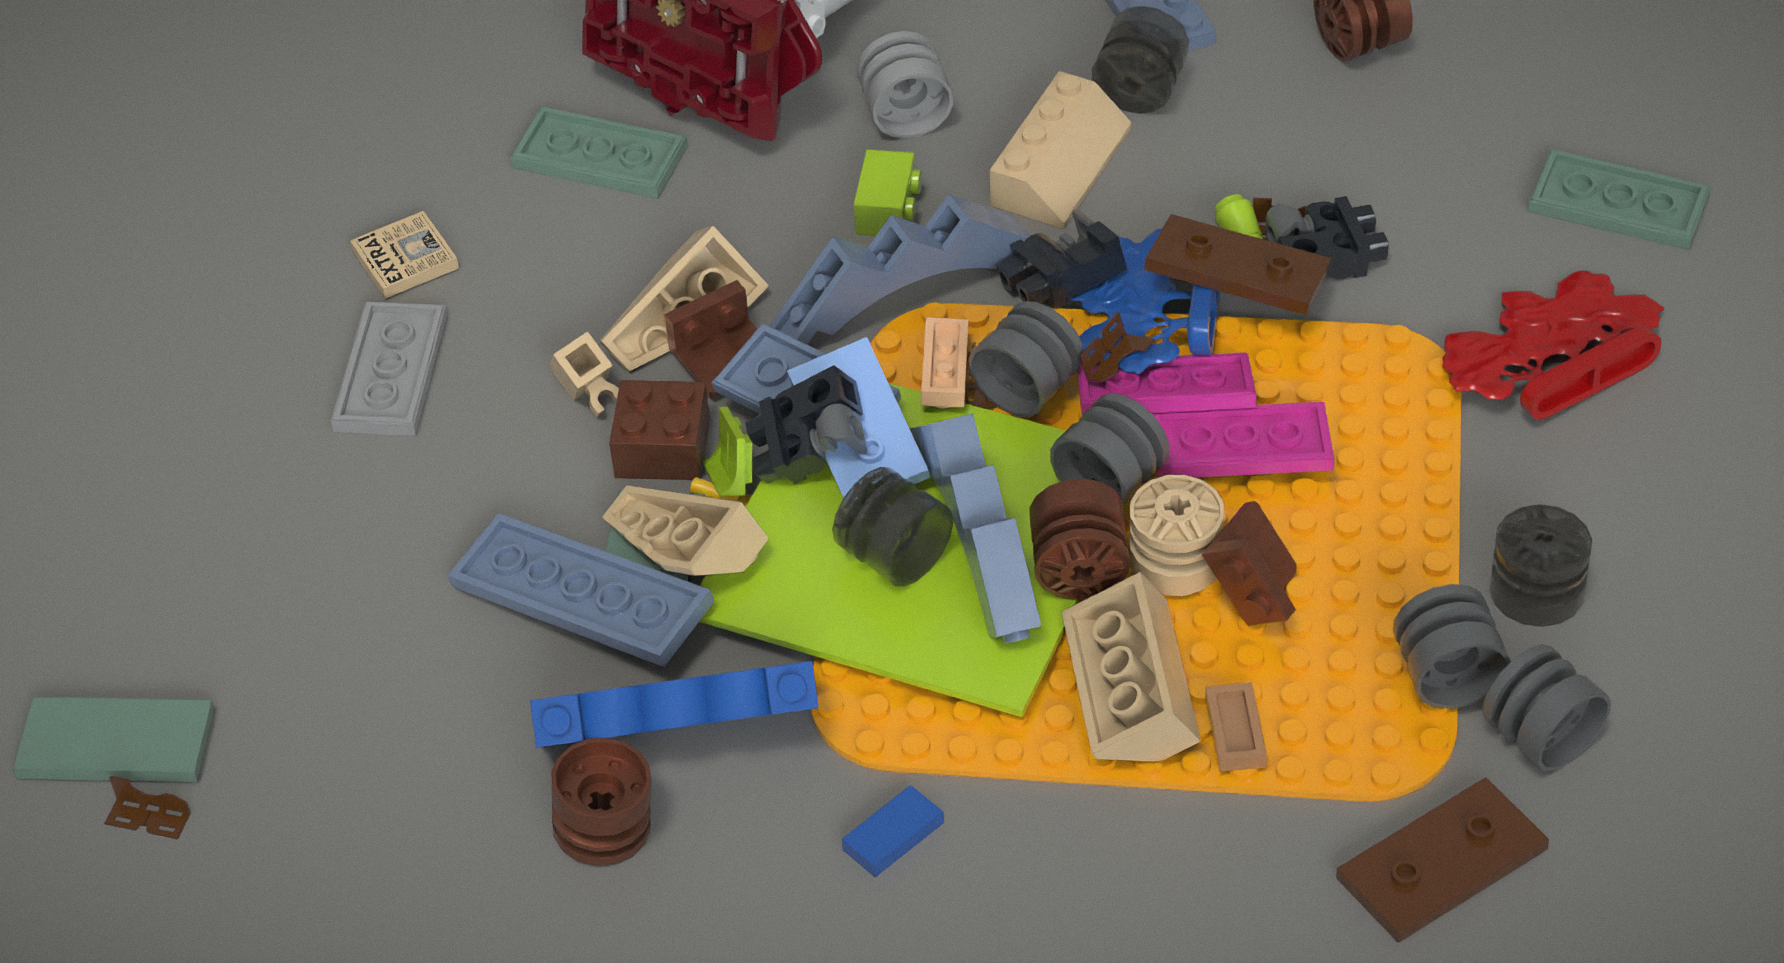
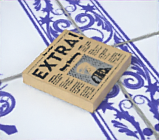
[350,210,459,299]

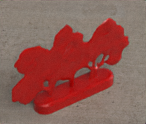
[1442,271,1664,420]

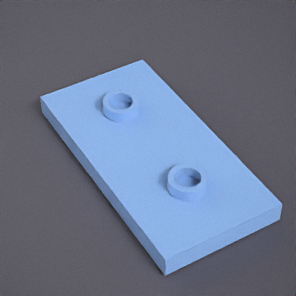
[787,337,931,512]

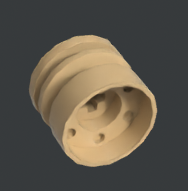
[1130,475,1224,596]

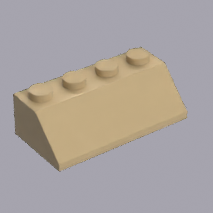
[989,71,1131,229]
[1062,572,1201,761]

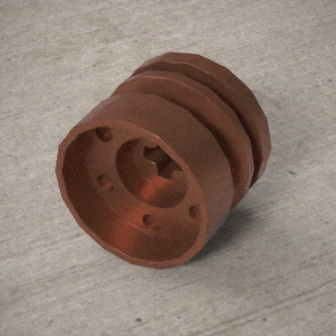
[1313,0,1413,62]
[1029,479,1130,600]
[551,738,651,866]

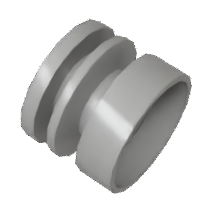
[857,31,953,138]

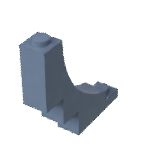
[769,194,1031,344]
[910,414,1041,643]

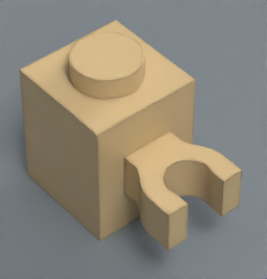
[549,331,619,418]

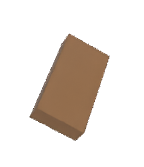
[1205,682,1267,772]

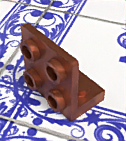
[664,280,757,398]

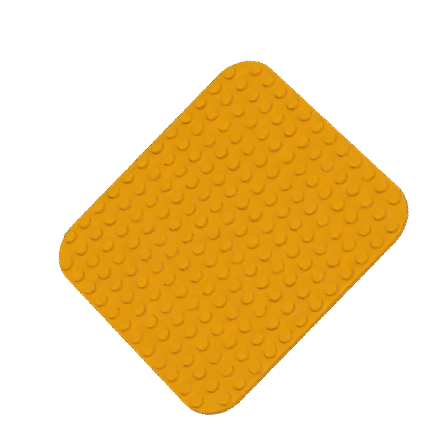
[810,302,1461,802]

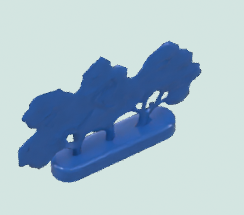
[1066,229,1220,374]

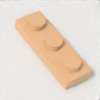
[921,317,968,408]

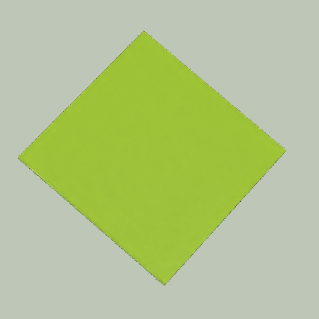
[699,383,1128,717]

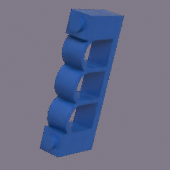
[530,661,819,748]

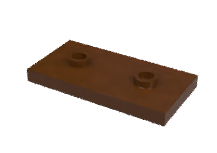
[1144,214,1331,315]
[1336,777,1549,942]

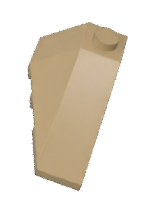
[599,226,769,372]
[602,485,769,576]

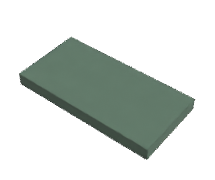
[510,106,688,199]
[1528,149,1711,250]
[13,697,215,782]

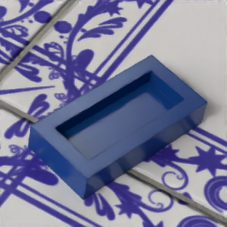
[842,785,944,877]

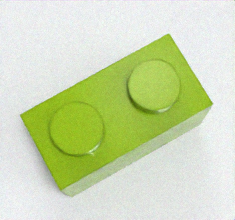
[854,149,922,236]

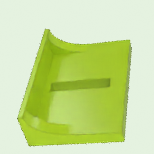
[702,406,752,496]

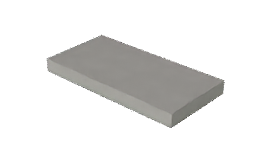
[330,302,448,436]

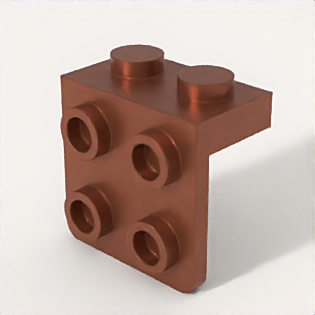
[1202,501,1297,626]

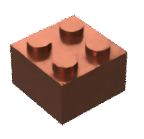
[609,380,710,480]

